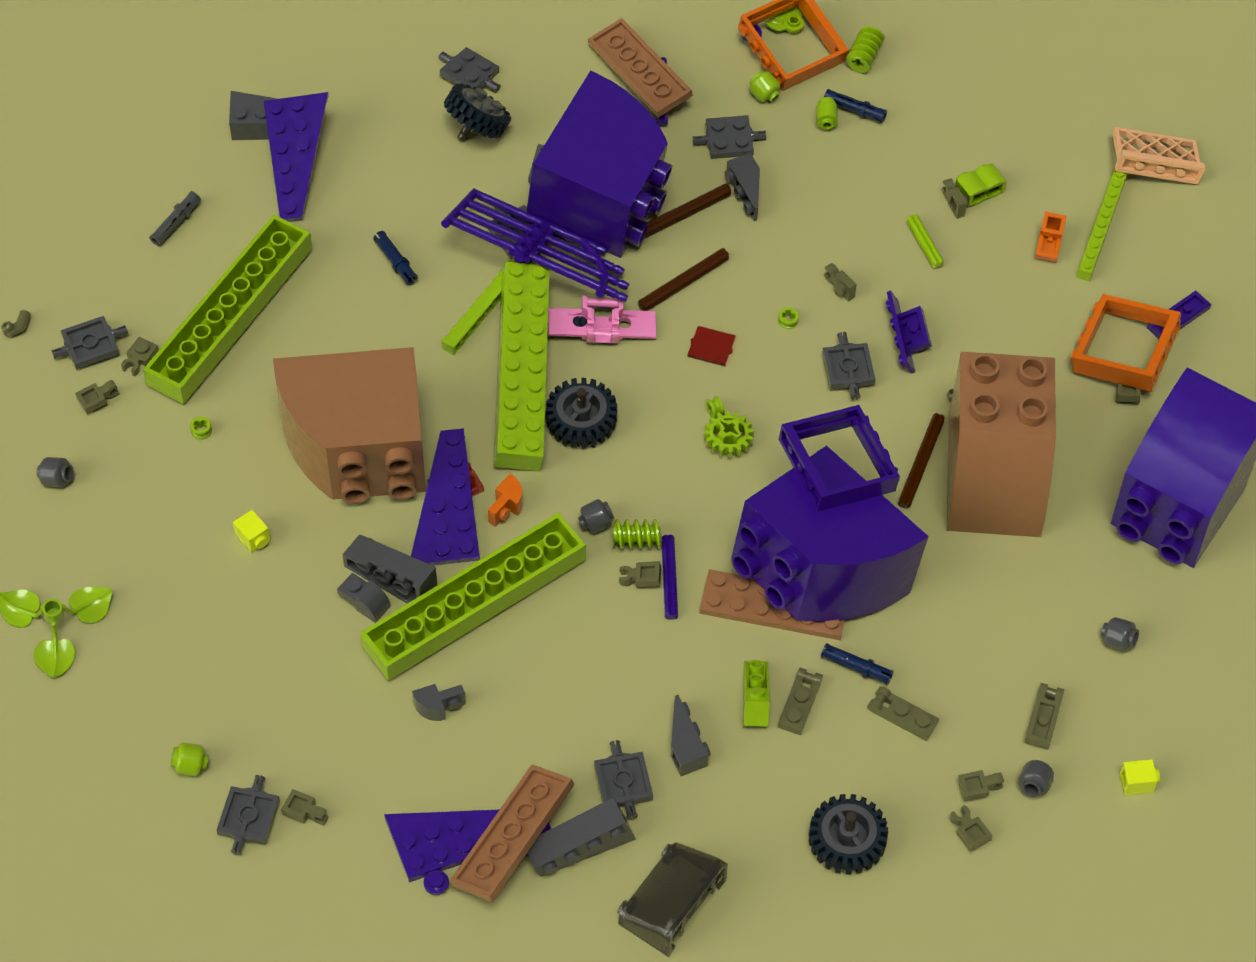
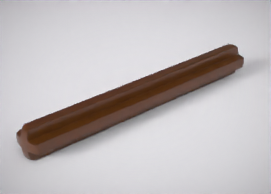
[644,183,732,238]
[638,248,729,311]
[898,413,945,508]

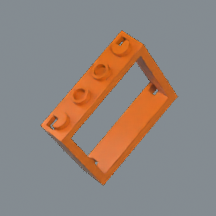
[738,0,849,91]
[1070,294,1181,392]

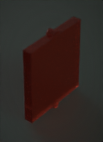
[687,326,736,367]

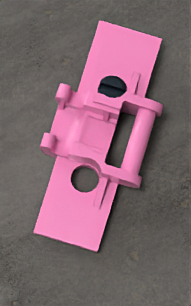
[548,295,656,343]

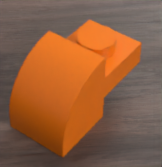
[1035,211,1067,262]
[488,474,523,527]

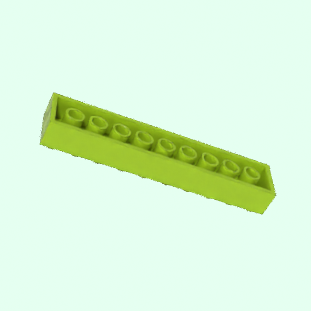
[143,214,312,404]
[494,262,550,472]
[360,512,586,681]

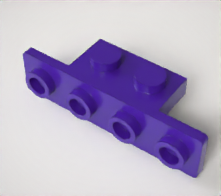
[886,290,932,373]

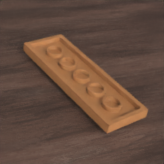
[587,18,693,118]
[699,569,845,641]
[450,764,575,903]

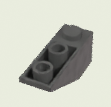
[725,153,760,222]
[671,695,711,776]

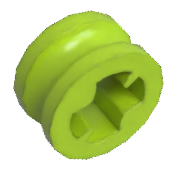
[778,307,799,329]
[705,396,725,418]
[190,417,212,440]

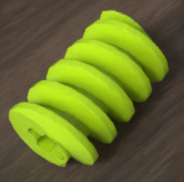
[846,26,885,73]
[613,519,661,549]

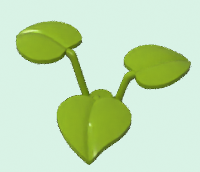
[0,586,112,678]

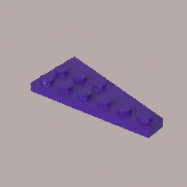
[264,92,329,222]
[411,428,480,566]
[384,809,551,883]

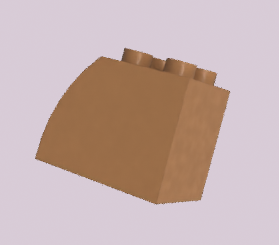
[273,347,426,504]
[947,351,1056,537]

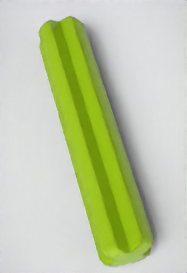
[907,214,944,269]

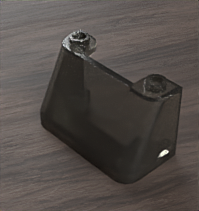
[617,842,728,957]

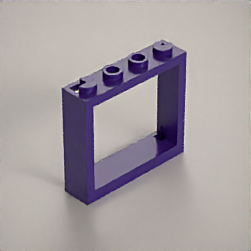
[778,405,900,512]

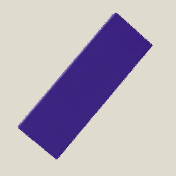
[1147,290,1211,339]

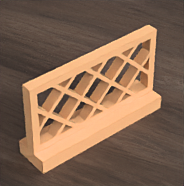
[1112,127,1206,185]

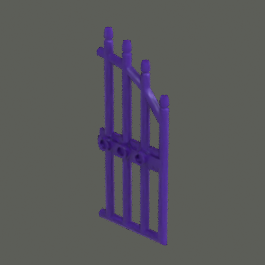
[441,188,630,302]

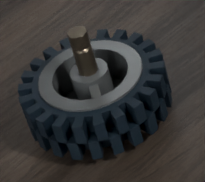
[444,83,511,141]
[546,378,617,448]
[809,794,888,875]

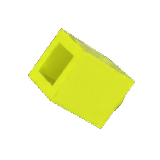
[233,510,271,553]
[1120,759,1160,795]

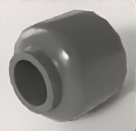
[37,457,74,488]
[578,499,614,534]
[1101,617,1139,651]
[1018,760,1054,797]

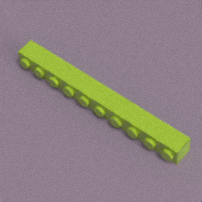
[1077,169,1127,282]
[442,256,532,355]

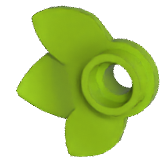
[765,6,804,35]

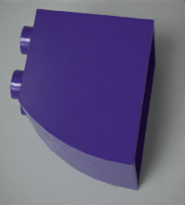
[526,70,673,258]
[1110,367,1256,568]
[731,445,929,622]

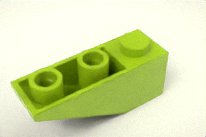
[743,660,770,727]

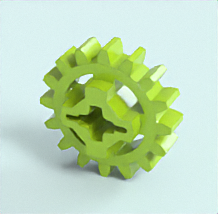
[704,410,754,458]

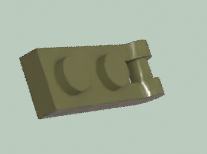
[778,667,823,735]
[1025,683,1065,749]
[867,686,939,741]

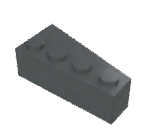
[229,91,278,140]
[342,534,437,604]
[527,797,636,877]

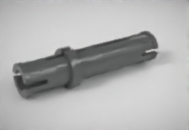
[149,191,201,246]

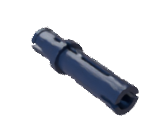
[824,89,887,123]
[373,231,418,285]
[821,643,894,685]

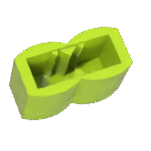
[955,164,1007,207]

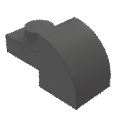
[337,572,391,623]
[412,684,466,721]

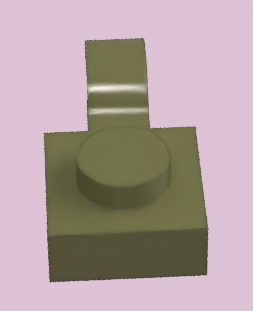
[75,380,119,414]
[958,770,1004,801]
[281,789,328,825]

